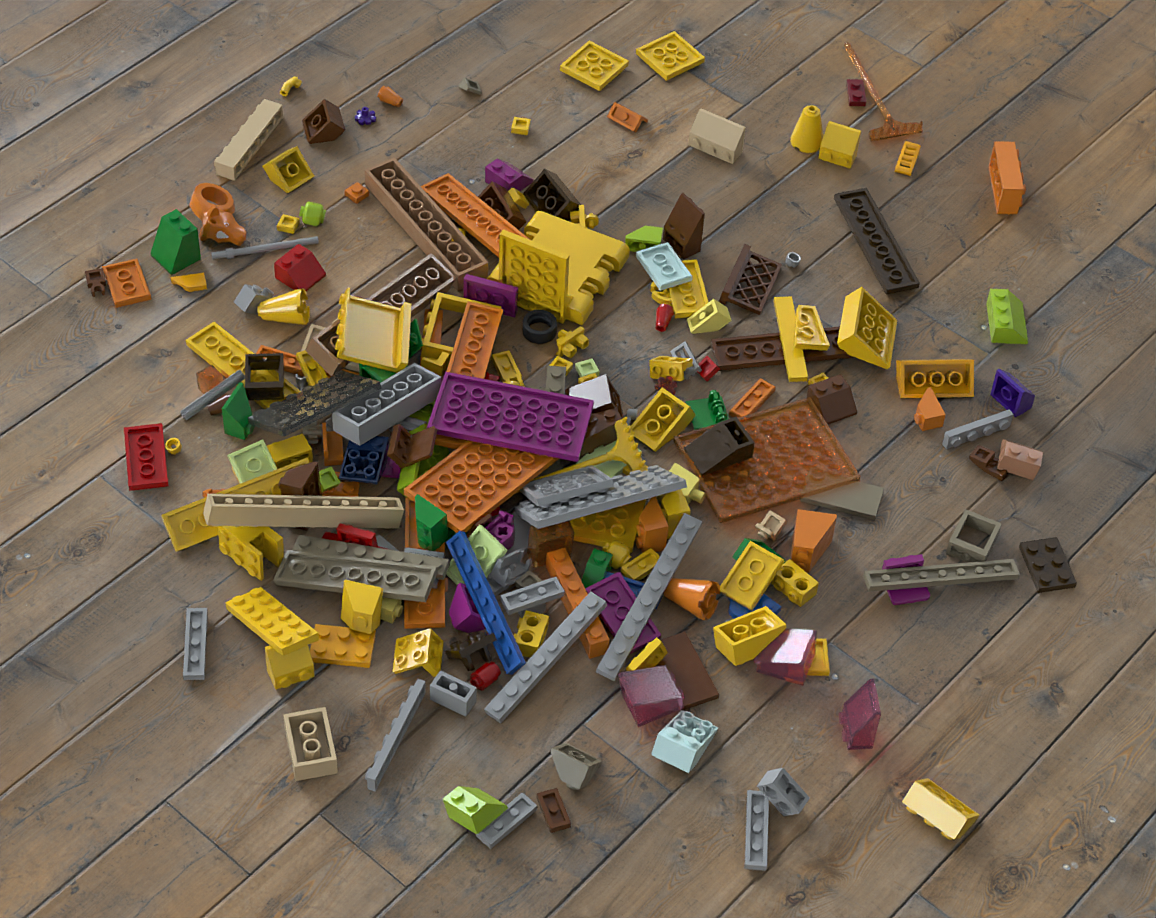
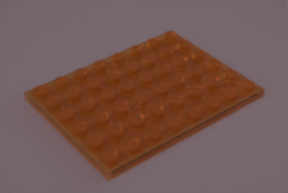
[673,397,861,523]

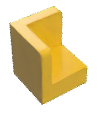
[421,352,450,379]

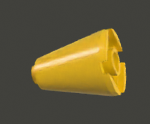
[790,105,824,153]
[257,288,310,325]

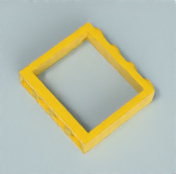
[421,292,502,361]

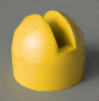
[165,438,182,455]

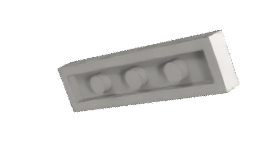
[942,409,1013,449]
[183,608,208,680]
[744,790,769,871]

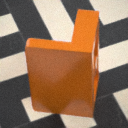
[607,102,648,132]
[322,422,344,466]

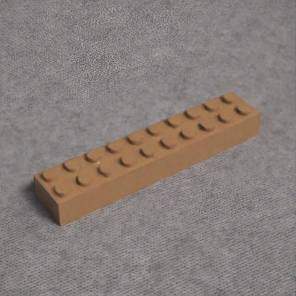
[365,157,488,291]
[305,253,456,376]

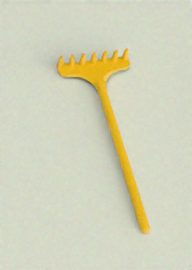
[515,417,648,494]

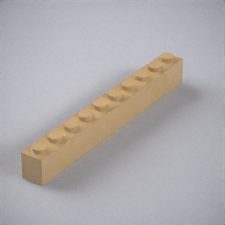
[203,494,404,529]

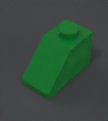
[582,548,613,588]

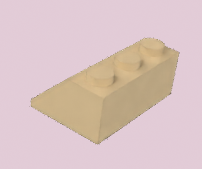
[688,109,746,164]

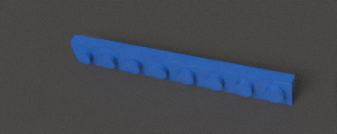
[446,531,526,675]

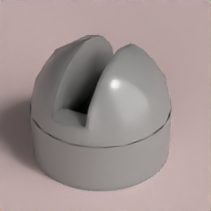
[785,252,801,267]

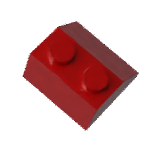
[274,244,326,291]

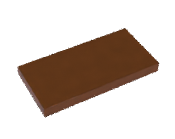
[657,632,719,710]

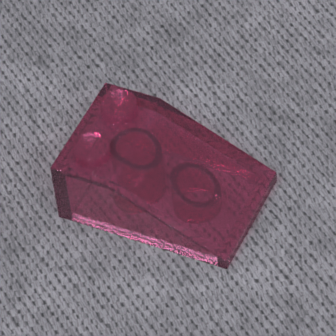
[839,679,881,750]

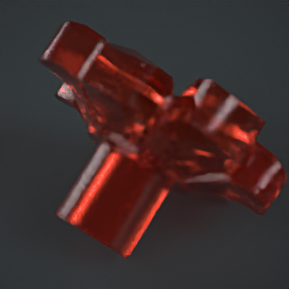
[654,376,677,395]

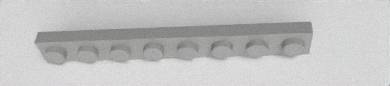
[484,592,607,723]

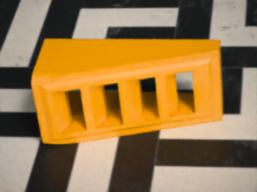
[894,141,921,176]

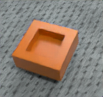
[344,182,369,204]

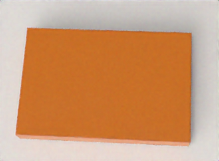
[102,258,151,308]

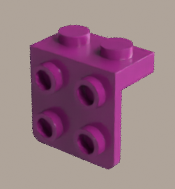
[882,554,930,605]

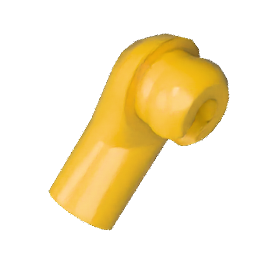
[280,77,302,96]

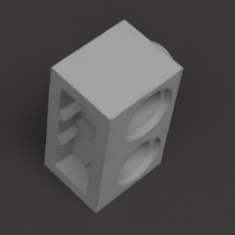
[757,768,810,816]

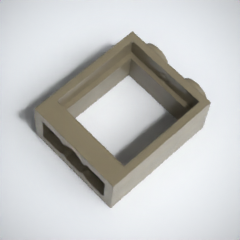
[946,509,1002,563]

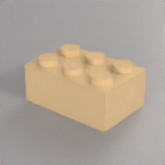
[283,707,338,781]

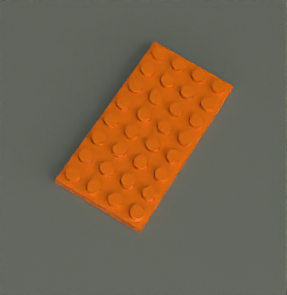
[404,440,560,533]

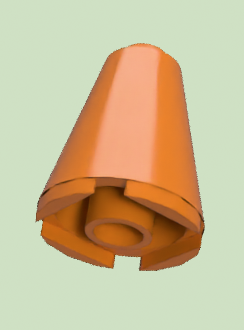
[664,578,720,620]

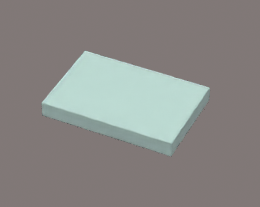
[636,242,692,291]

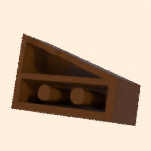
[574,408,622,463]

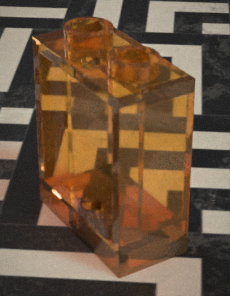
[527,521,574,568]

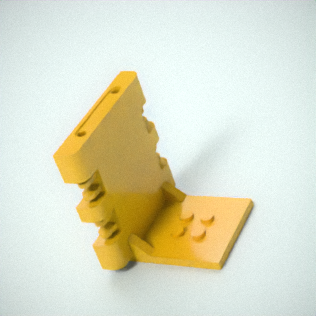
[487,211,630,325]

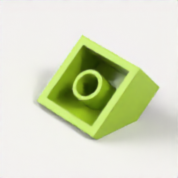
[443,786,508,834]

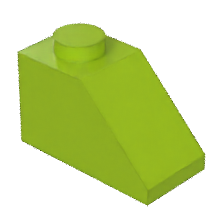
[625,225,663,252]

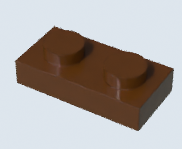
[536,788,571,833]

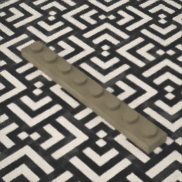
[293,535,450,580]
[863,559,1020,592]

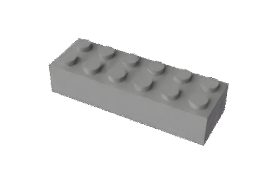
[332,363,442,446]

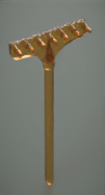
[844,42,923,141]

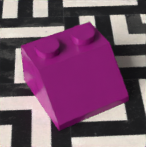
[485,158,534,191]

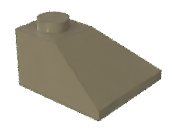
[550,743,602,790]

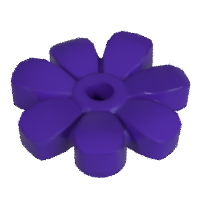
[355,107,376,125]

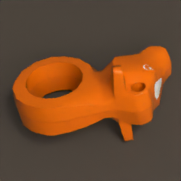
[189,183,247,246]

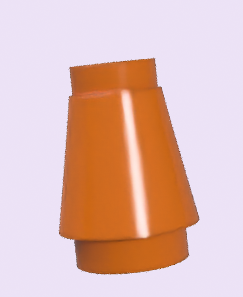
[377,86,403,108]

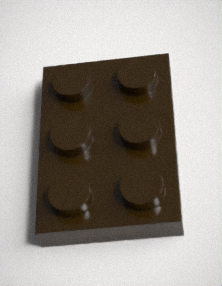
[1019,537,1077,593]

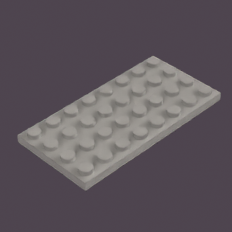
[515,465,687,529]

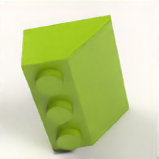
[986,289,1028,344]

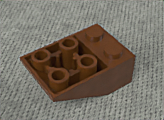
[663,193,705,260]

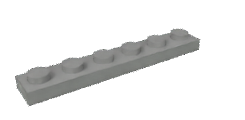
[365,679,426,792]

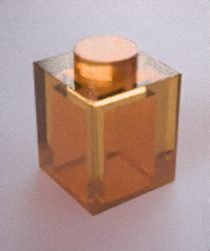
[196,365,223,394]

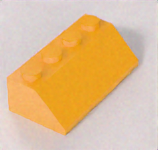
[896,359,974,398]

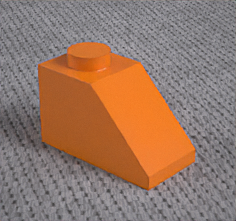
[914,388,946,431]

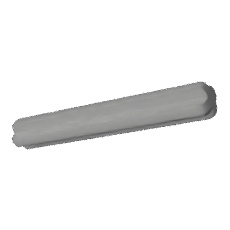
[180,370,245,420]

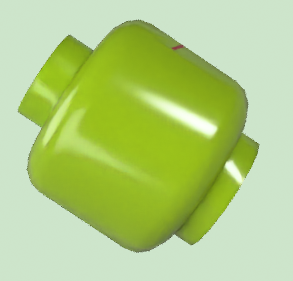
[299,201,326,227]

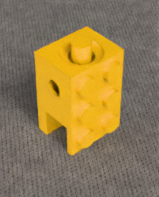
[218,526,284,581]

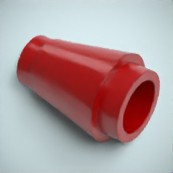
[655,304,674,332]

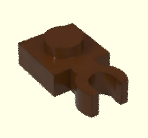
[85,268,106,297]

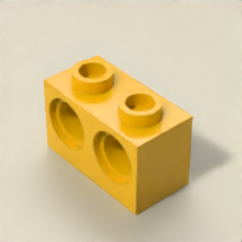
[771,559,819,607]
[513,610,549,658]

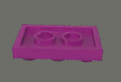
[464,274,518,318]

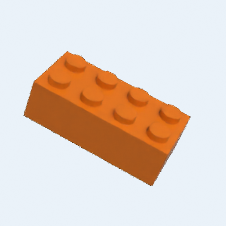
[989,141,1026,214]

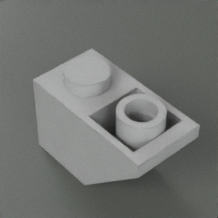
[234,284,274,315]

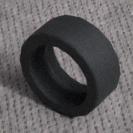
[522,309,557,344]

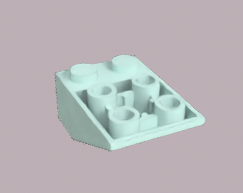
[651,710,718,773]

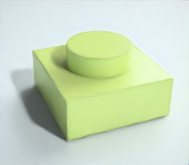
[575,358,600,378]

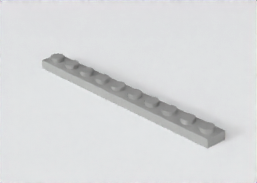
[596,513,702,681]

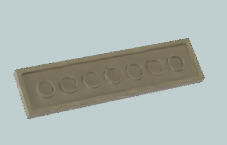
[274,550,438,602]

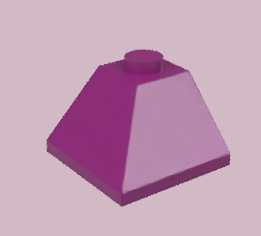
[449,583,486,633]

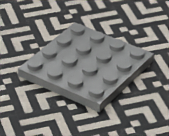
[520,465,614,508]

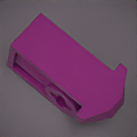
[485,511,515,550]

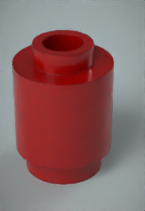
[470,662,501,691]

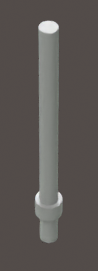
[211,236,319,259]

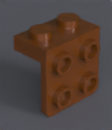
[387,424,437,469]

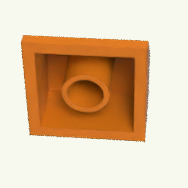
[635,496,668,553]

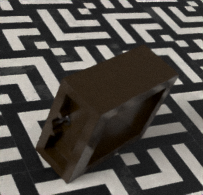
[245,353,284,401]

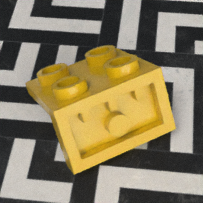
[392,628,444,677]

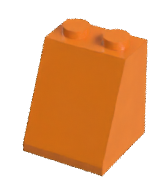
[791,509,837,573]

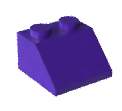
[990,369,1035,417]

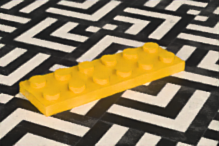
[225,587,320,656]

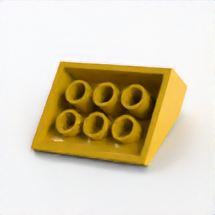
[837,287,897,369]

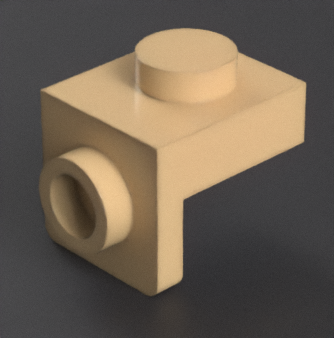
[755,510,787,541]

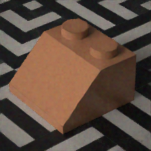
[997,439,1043,480]

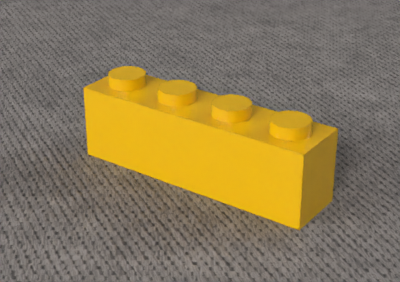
[232,434,313,484]

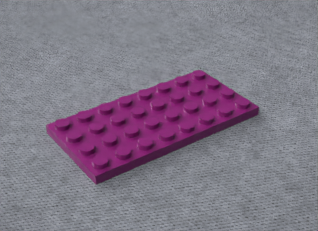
[427,372,594,462]

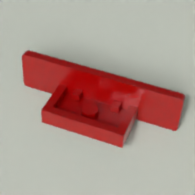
[322,523,390,550]

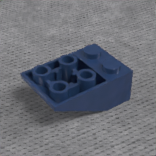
[339,436,389,484]

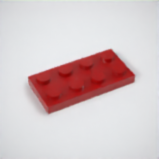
[124,423,169,491]

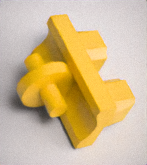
[570,205,599,229]
[556,326,589,359]

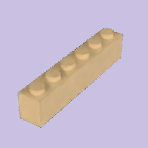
[214,99,283,181]

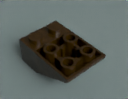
[684,417,755,476]

